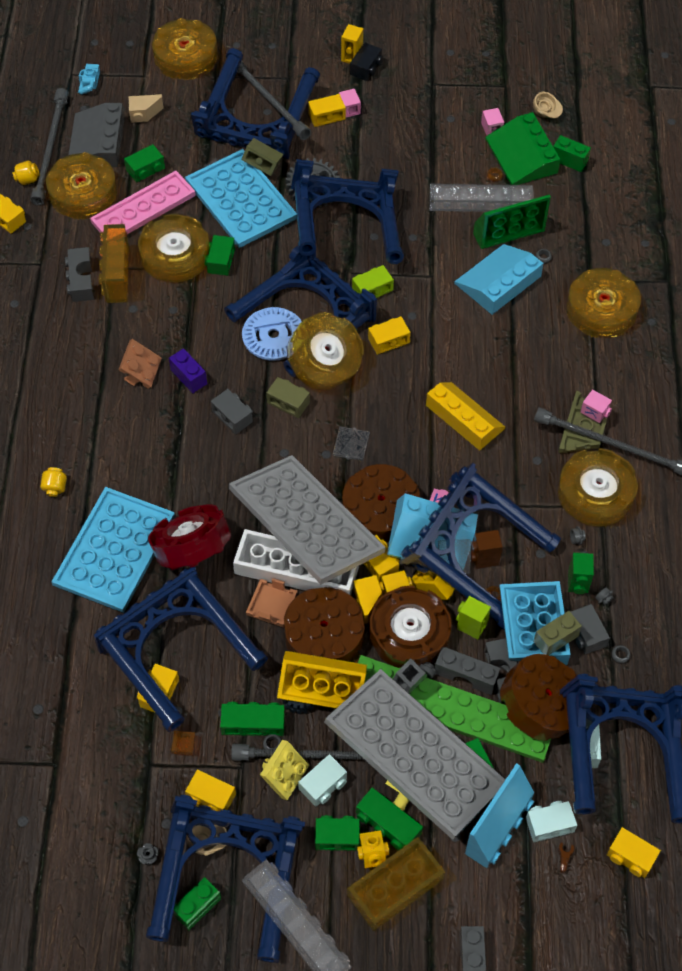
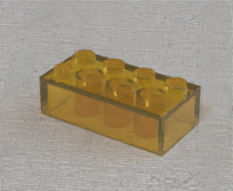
[99,224,129,303]
[347,837,445,931]

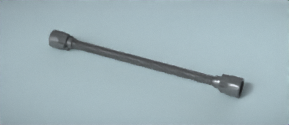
[237,61,311,140]
[30,88,69,205]
[534,407,682,476]
[232,744,364,761]

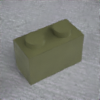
[241,138,283,176]
[266,377,310,418]
[533,611,582,655]

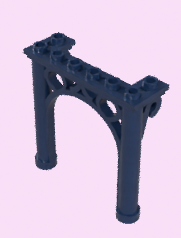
[191,48,320,159]
[291,159,404,264]
[224,246,377,377]
[399,463,561,629]
[94,567,268,732]
[560,674,682,824]
[146,795,305,963]

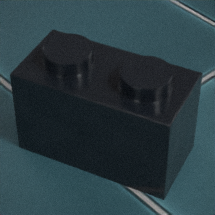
[350,42,383,81]

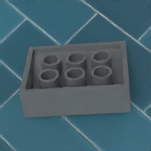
[67,103,125,167]

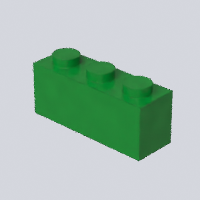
[220,702,285,736]
[356,788,423,853]

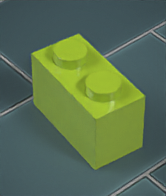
[352,265,394,298]
[456,596,491,640]

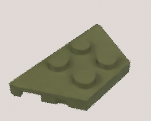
[558,391,607,453]

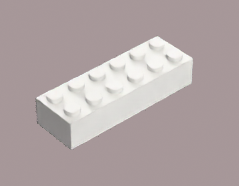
[233,529,359,596]

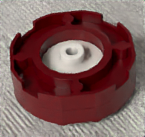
[148,504,231,570]

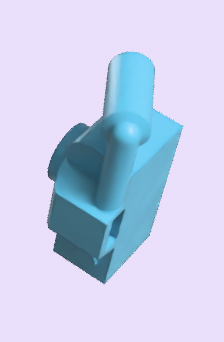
[78,64,100,95]

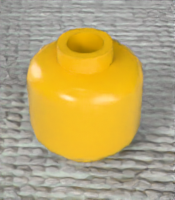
[13,160,40,185]
[40,467,67,497]

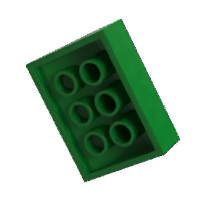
[485,112,561,186]
[473,194,551,249]

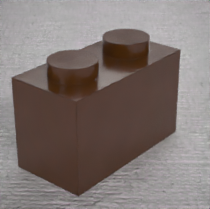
[469,530,503,569]

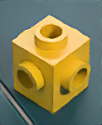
[357,830,389,868]

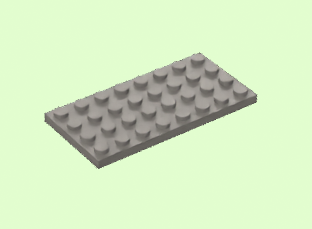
[229,455,385,585]
[324,669,505,840]

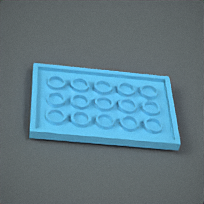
[185,149,297,248]
[52,487,175,613]

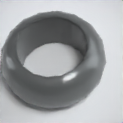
[536,249,552,263]
[612,645,630,663]
[263,734,282,750]

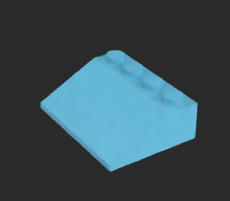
[454,244,544,315]
[387,493,478,570]
[499,581,571,665]
[465,763,535,868]

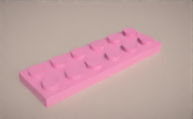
[90,171,196,244]

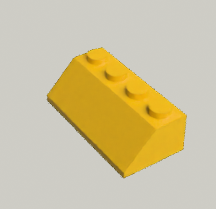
[426,382,505,451]
[277,651,367,708]

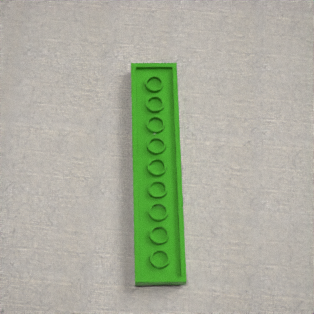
[358,655,551,763]

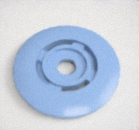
[242,307,305,360]

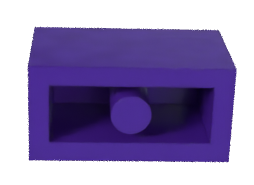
[169,348,207,394]

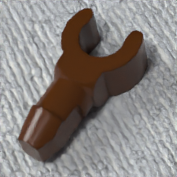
[558,843,574,873]

